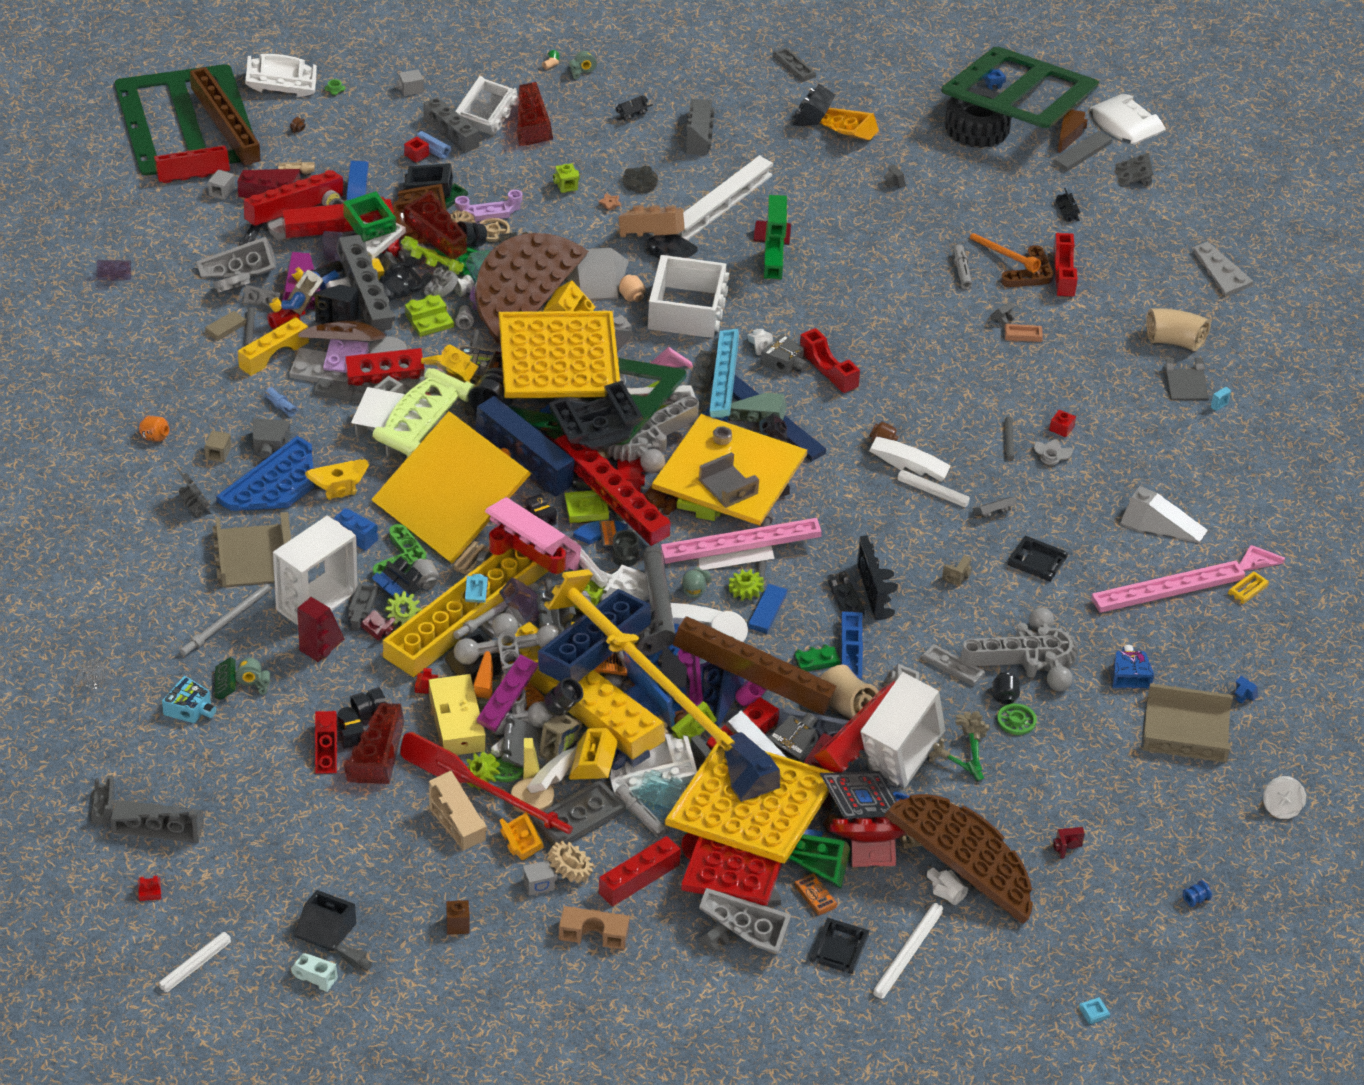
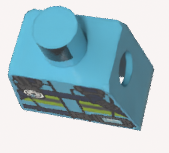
[162,676,216,723]

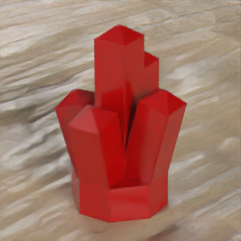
[267,309,305,330]

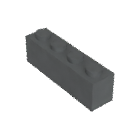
[686,99,715,155]
[111,800,204,843]

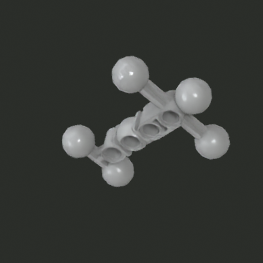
[454,613,562,735]

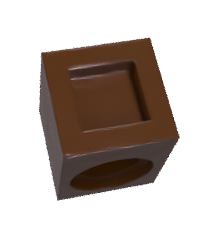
[446,900,470,935]

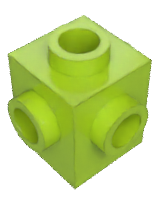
[553,163,580,193]

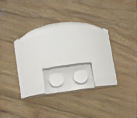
[245,54,317,97]
[1090,94,1166,144]
[610,734,697,797]

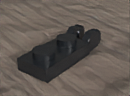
[827,572,865,615]

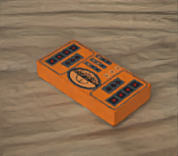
[795,873,837,916]

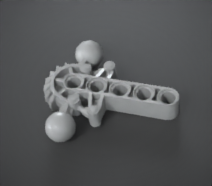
[604,396,699,473]
[960,607,1078,692]

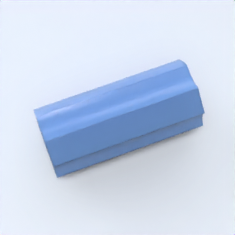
[416,131,451,159]

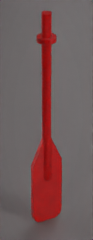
[400,732,573,834]

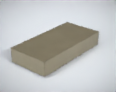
[205,311,246,341]

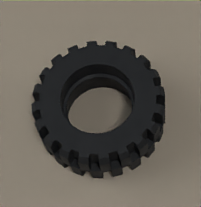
[945,87,1012,148]

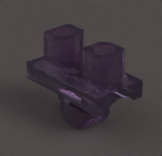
[97,260,132,281]

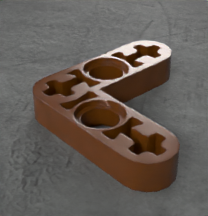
[1001,245,1053,287]

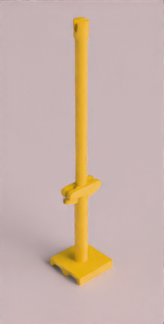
[544,569,735,751]

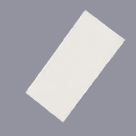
[699,546,774,570]

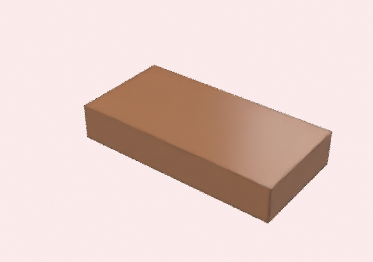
[1005,324,1043,342]

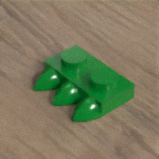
[794,644,840,671]

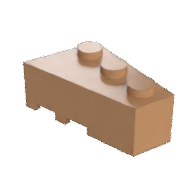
[618,205,685,237]

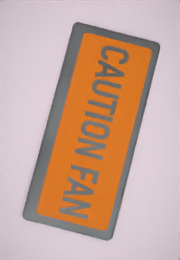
[599,520,617,546]

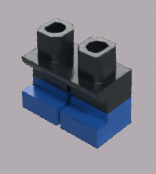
[372,556,423,597]

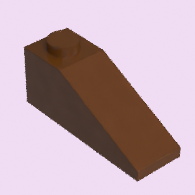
[1058,110,1088,153]

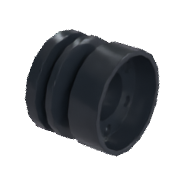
[469,368,516,412]

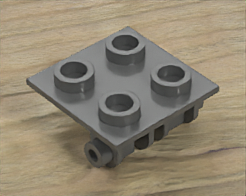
[1115,153,1154,186]
[177,469,211,517]

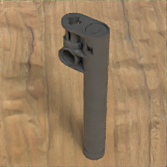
[637,546,676,656]

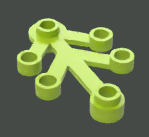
[400,236,464,275]

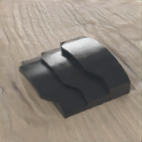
[549,380,643,450]

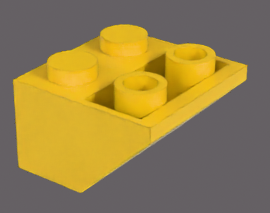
[543,280,595,312]
[569,728,618,780]

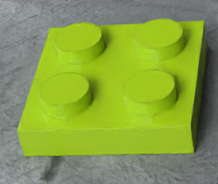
[565,490,609,523]

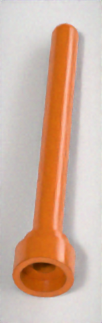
[970,233,1041,273]

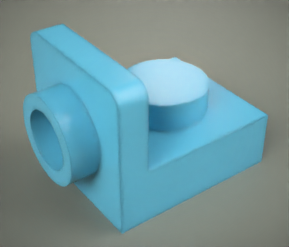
[465,574,488,603]

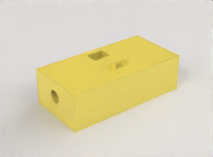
[429,674,485,755]

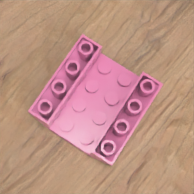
[485,497,581,571]

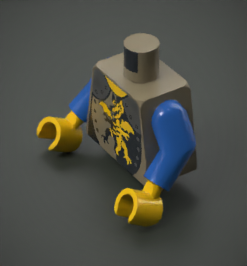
[269,267,323,315]

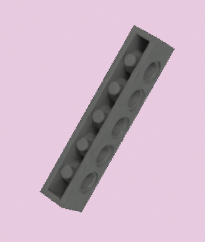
[336,235,395,331]

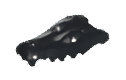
[379,256,433,301]

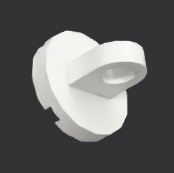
[1263,776,1306,819]

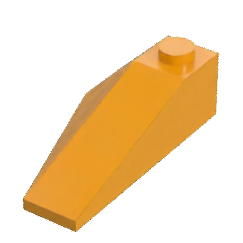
[819,108,879,140]

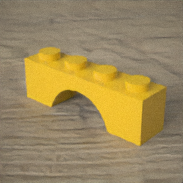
[238,317,309,376]

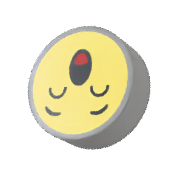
[322,190,340,206]

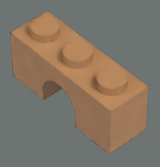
[559,906,630,950]

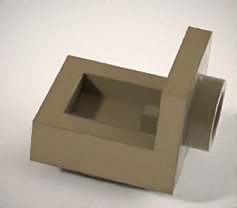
[942,555,973,586]

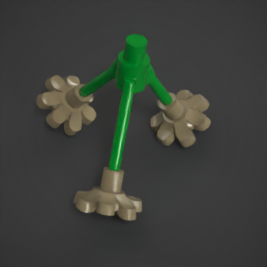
[928,711,990,782]

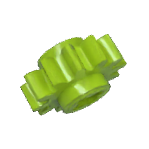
[729,569,764,601]
[384,591,422,626]
[466,751,500,790]

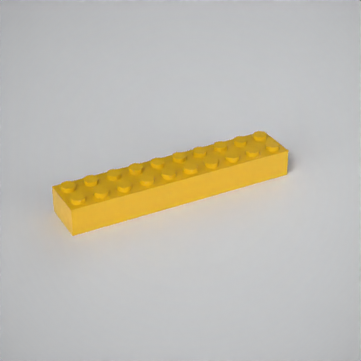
[383,548,548,677]
[499,622,665,760]

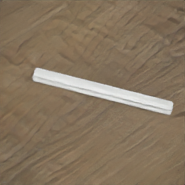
[873,903,943,999]

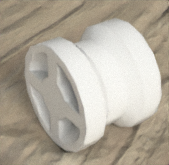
[454,275,475,297]

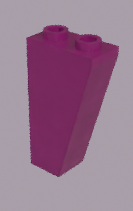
[281,252,320,309]

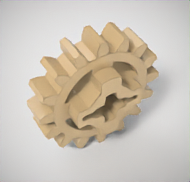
[547,841,593,883]

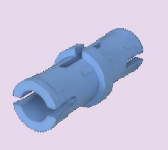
[264,387,298,417]

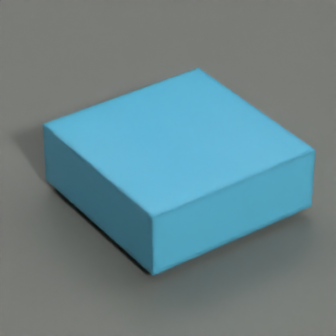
[1211,387,1231,411]
[1079,997,1110,1025]

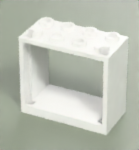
[648,255,729,338]
[273,515,358,625]
[861,672,945,788]

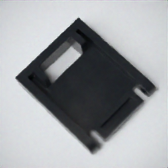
[1008,535,1068,582]
[810,917,870,974]

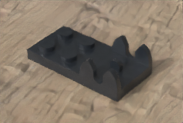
[857,535,898,620]

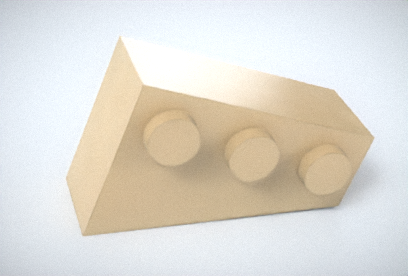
[429,771,487,851]

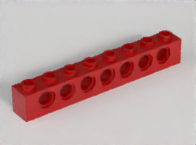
[555,435,671,546]

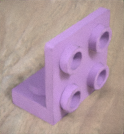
[323,339,369,373]

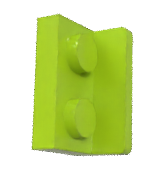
[671,701,717,743]

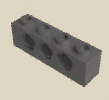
[423,97,479,153]

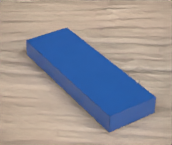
[748,584,788,634]

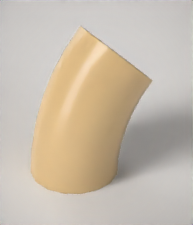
[1146,308,1211,351]
[819,665,879,719]

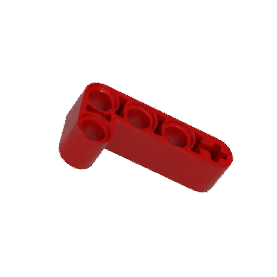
[489,523,566,574]

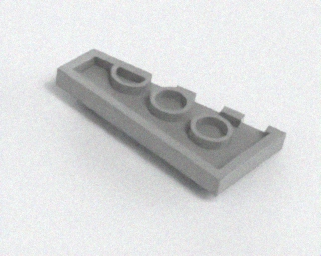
[1193,241,1254,297]

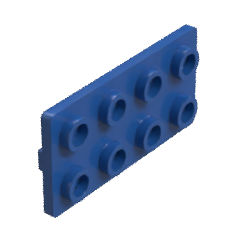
[623,651,676,728]

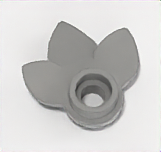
[1034,439,1073,465]

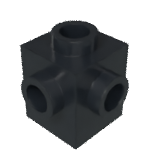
[758,413,788,442]

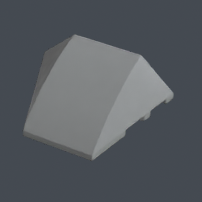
[566,248,629,300]

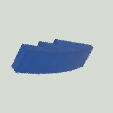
[347,161,369,200]
[841,612,863,680]

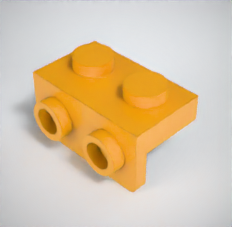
[499,813,544,860]

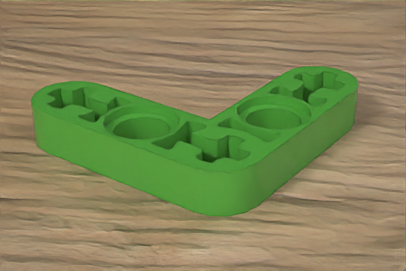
[373,524,427,576]

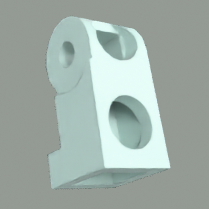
[291,953,338,992]

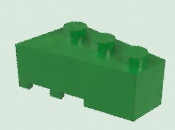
[787,834,850,889]

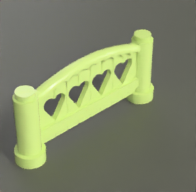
[372,368,475,458]

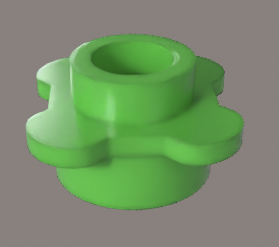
[324,79,345,95]

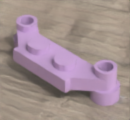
[455,190,522,222]

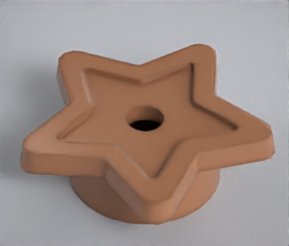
[598,194,621,210]

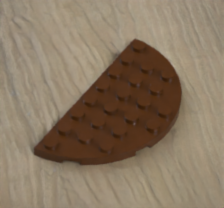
[475,233,589,345]
[884,794,1033,924]

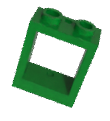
[343,191,396,242]

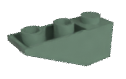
[727,393,787,422]

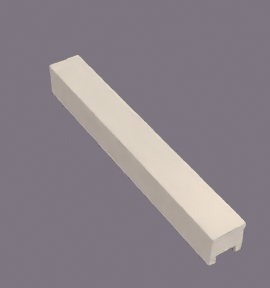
[678,155,773,240]

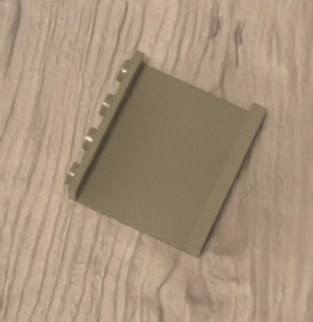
[212,512,291,587]
[1143,683,1233,763]

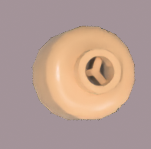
[619,275,646,302]

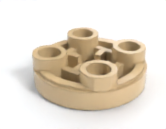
[511,778,554,814]

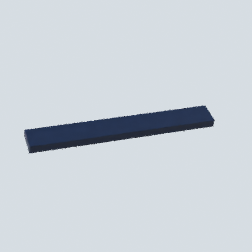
[712,374,826,462]

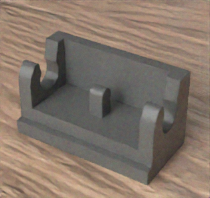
[91,776,115,824]

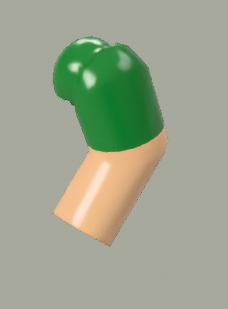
[542,50,559,70]

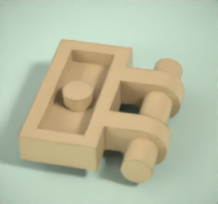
[278,162,315,174]

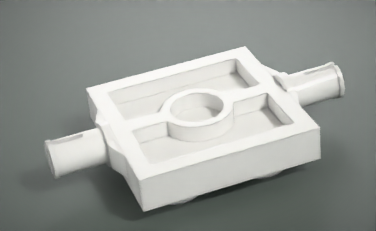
[602,565,649,601]

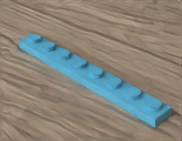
[710,329,739,418]

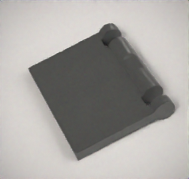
[502,715,542,768]

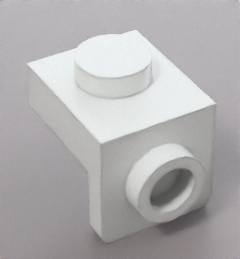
[747,329,773,355]

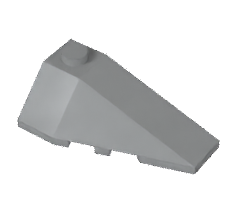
[197,237,276,278]
[1120,486,1208,543]
[699,888,791,954]

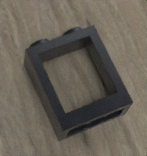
[403,163,453,198]

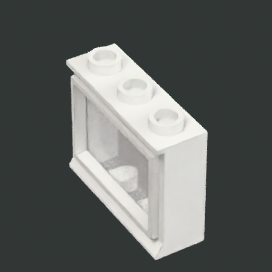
[456,76,519,136]

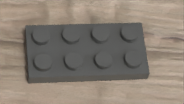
[531,780,626,846]

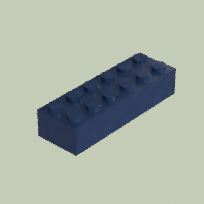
[476,396,575,497]
[538,589,651,682]

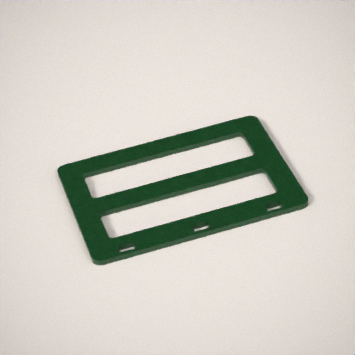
[941,47,1099,128]
[115,64,254,176]
[509,358,687,445]

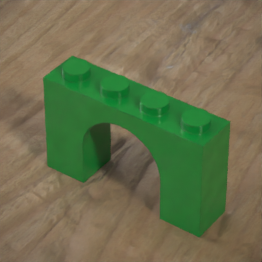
[764,195,787,280]

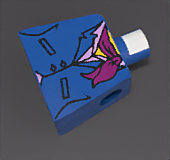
[1112,645,1154,688]

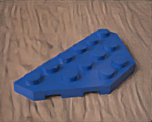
[216,436,314,511]

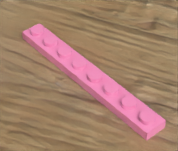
[661,518,821,564]
[1091,561,1245,613]

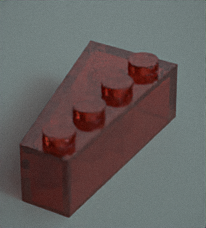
[517,82,553,146]
[404,190,467,260]
[344,703,404,784]

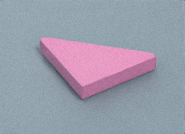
[651,347,693,368]
[1239,545,1285,571]

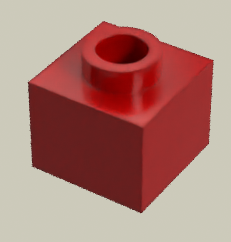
[404,137,429,163]
[1049,410,1076,437]

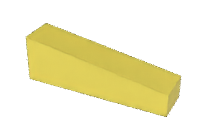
[523,738,540,779]

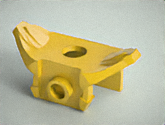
[421,344,479,383]
[305,459,369,500]

